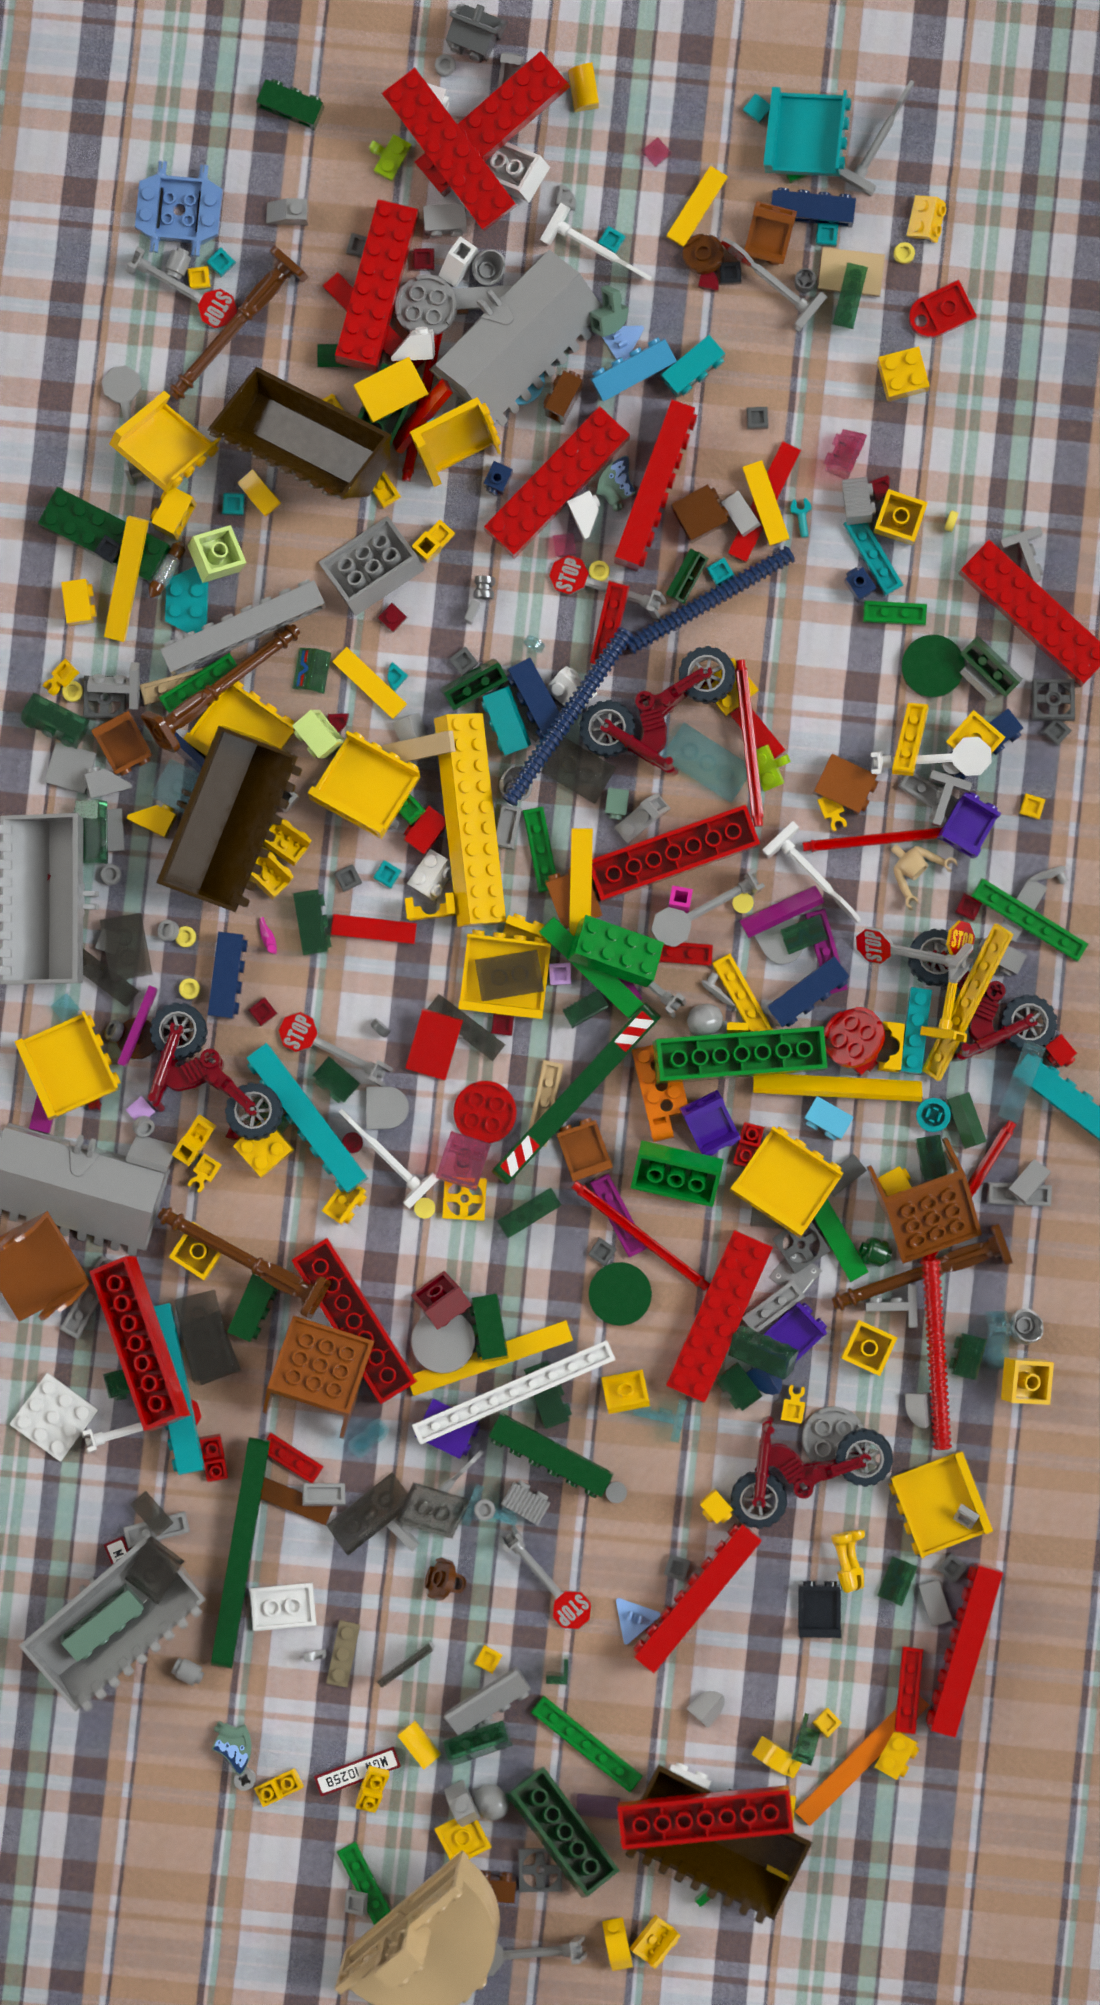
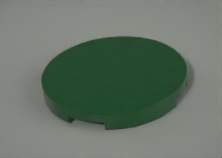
[901,635,965,698]
[588,1262,652,1326]

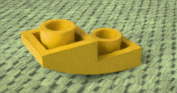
[237,469,281,517]
[355,1766,390,1813]
[254,1768,304,1807]

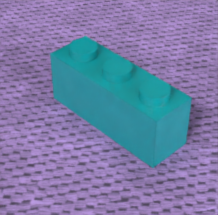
[661,335,725,397]
[482,686,532,755]

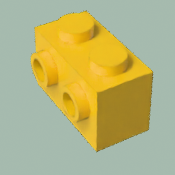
[61,579,97,626]
[699,1488,733,1524]

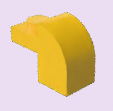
[412,519,455,563]
[172,1114,216,1166]
[752,1736,804,1779]
[602,1917,633,1971]

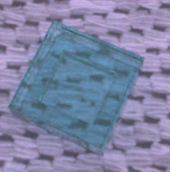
[51,993,81,1022]

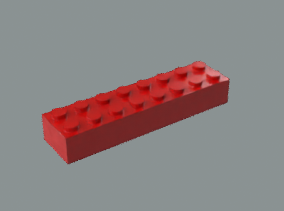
[414,51,570,197]
[382,67,517,231]
[335,199,418,373]
[614,399,698,572]
[484,406,630,559]
[958,540,1100,687]
[592,804,760,902]
[666,1230,773,1403]
[291,1238,418,1404]
[89,1256,191,1431]
[633,1522,762,1674]
[925,1562,1003,1738]
[617,1785,794,1850]

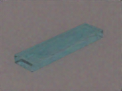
[998,1040,1046,1123]

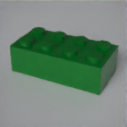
[568,915,664,988]
[630,1140,724,1207]

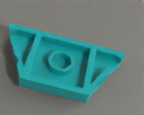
[165,566,209,633]

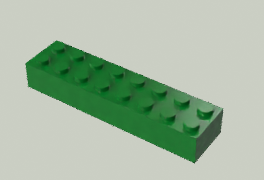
[653,1026,827,1084]

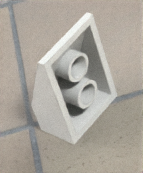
[485,142,550,202]

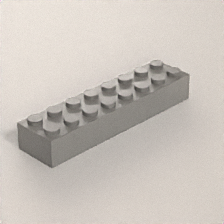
[160,579,326,676]

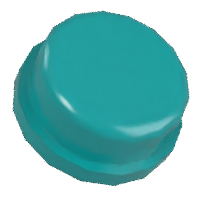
[916,1098,951,1132]

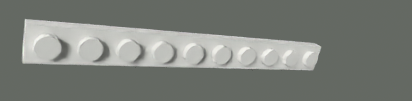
[412,1340,616,1445]

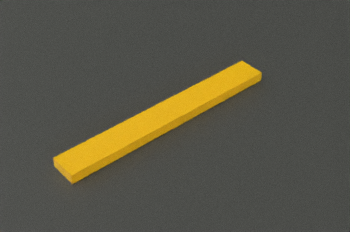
[922,924,1014,1081]
[753,1074,923,1102]
[410,1320,573,1396]

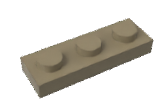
[327,1620,361,1687]

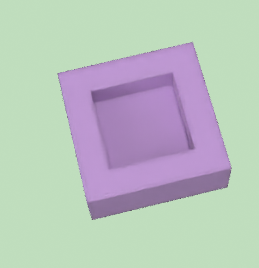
[549,963,571,985]
[126,1096,156,1120]

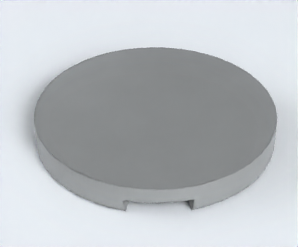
[395,274,458,336]
[411,1314,475,1374]
[802,1406,865,1462]

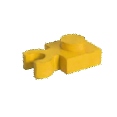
[43,658,80,696]
[817,797,847,832]
[188,1153,222,1193]
[781,1385,805,1423]

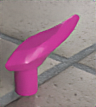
[259,917,277,955]

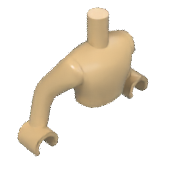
[891,844,958,910]

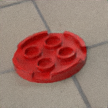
[824,1007,885,1068]
[453,1081,517,1144]

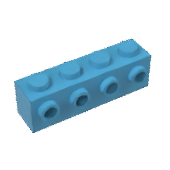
[590,337,677,402]

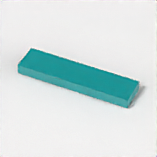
[843,522,903,596]

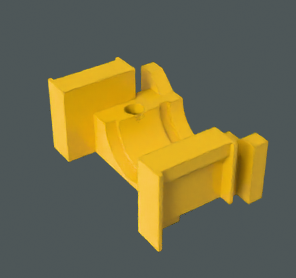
[405,892,456,921]
[877,1021,905,1073]

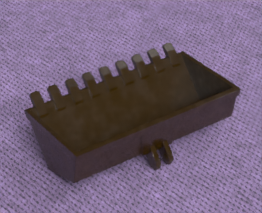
[207,367,391,499]
[156,725,302,912]
[620,1765,813,1924]

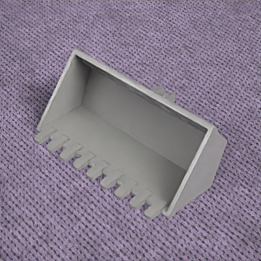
[429,250,603,426]
[0,813,99,985]
[0,1123,171,1256]
[19,1534,206,1712]

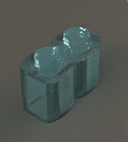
[348,1418,391,1458]

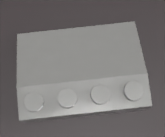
[319,516,425,616]

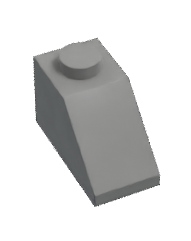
[266,198,309,226]
[83,766,132,799]
[444,1780,481,1827]

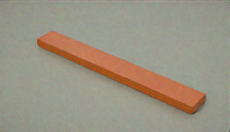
[795,1695,930,1826]

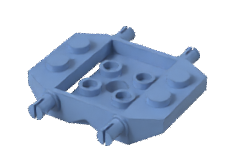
[135,161,223,257]

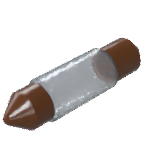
[148,541,186,598]

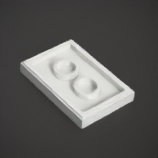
[249,1582,317,1631]

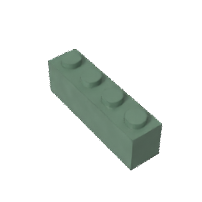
[60,1584,144,1662]

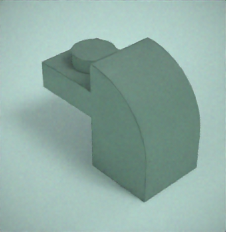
[589,285,629,337]

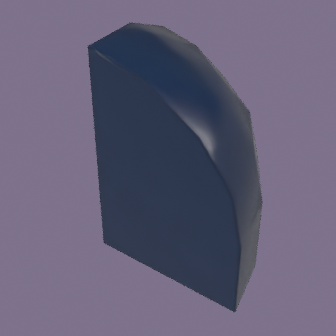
[746,1356,782,1395]

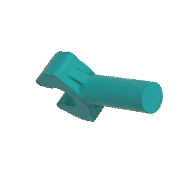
[790,498,812,538]

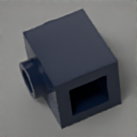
[484,461,513,496]
[844,567,877,602]

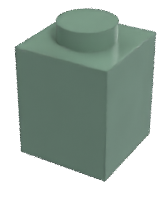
[605,788,629,820]

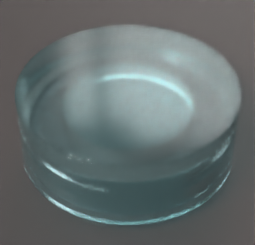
[524,635,545,653]

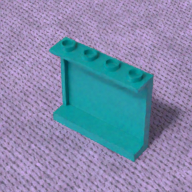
[763,87,852,177]

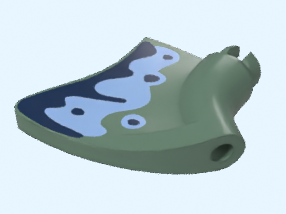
[596,455,636,512]
[212,1721,252,1776]

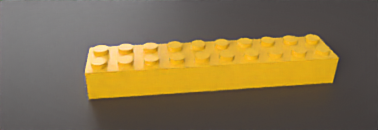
[434,713,506,927]

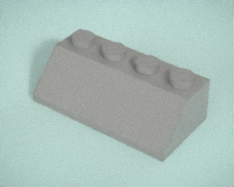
[444,1666,531,1736]

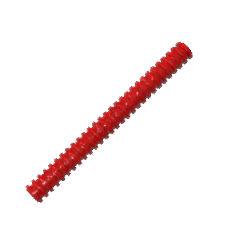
[921,1259,952,1450]

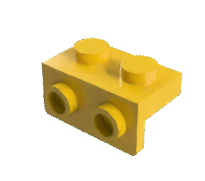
[907,195,946,243]
[263,819,312,866]
[250,851,294,900]
[503,913,545,941]
[321,1186,367,1226]
[875,1732,920,1780]
[630,1914,681,1969]

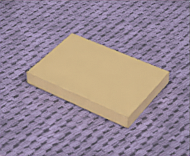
[818,247,885,297]

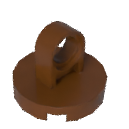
[425,1557,467,1601]

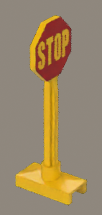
[920,920,975,1042]

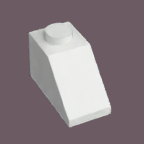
[391,327,435,361]
[567,491,601,542]

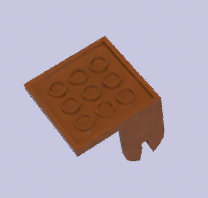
[867,1137,982,1264]
[0,1211,91,1322]
[262,1315,374,1439]

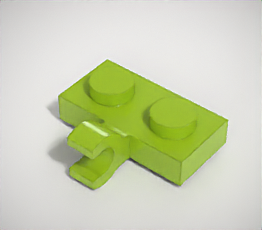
[369,134,412,182]
[756,744,791,792]

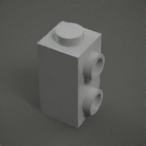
[977,939,1027,977]

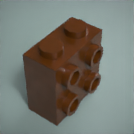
[543,370,583,425]
[671,484,730,544]
[480,1870,516,1904]

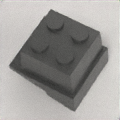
[446,3,508,63]

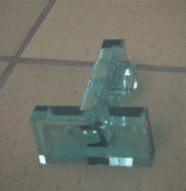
[986,1311,1011,1368]
[632,1399,688,1443]
[461,1483,518,1527]

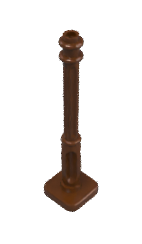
[168,245,308,401]
[141,624,300,753]
[157,1207,331,1319]
[831,1223,1013,1311]

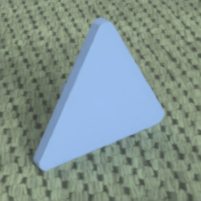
[602,325,644,360]
[616,1598,660,1644]

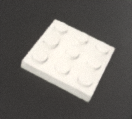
[10,1373,99,1462]

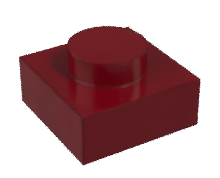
[378,603,408,633]

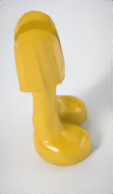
[831,1530,865,1593]

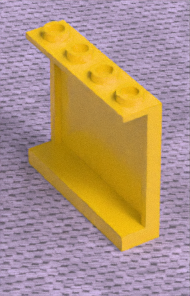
[109,391,221,493]
[410,397,501,487]
[183,681,295,756]
[308,731,421,840]
[458,930,551,1019]
[14,1011,121,1120]
[730,1126,843,1238]
[888,1450,993,1559]

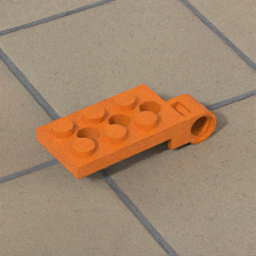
[631,1045,688,1142]

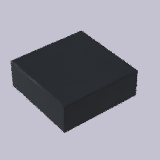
[720,262,742,285]
[94,535,121,564]

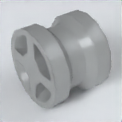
[234,1768,256,1791]

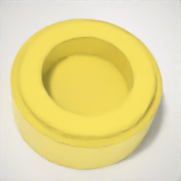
[894,242,915,265]
[944,510,959,532]
[589,561,610,582]
[62,681,84,702]
[732,893,754,914]
[175,926,196,948]
[179,978,200,1000]
[414,1197,436,1219]

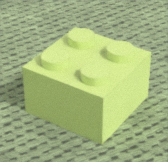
[187,525,246,583]
[292,710,345,758]

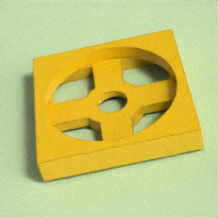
[442,1176,487,1221]

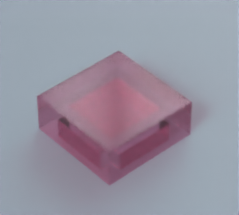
[642,137,671,168]
[553,533,576,558]

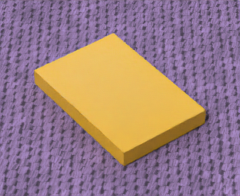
[353,357,428,423]

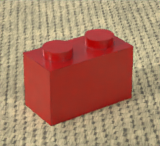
[403,806,446,856]

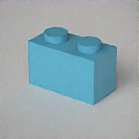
[804,1096,854,1141]

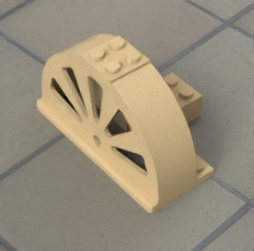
[335,1851,500,2005]

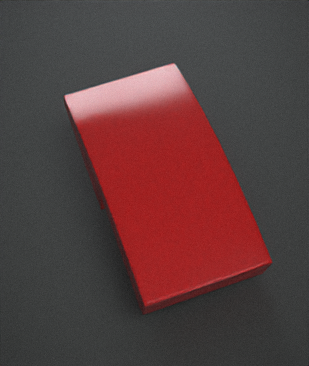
[732,1122,765,1168]
[200,1433,228,1482]

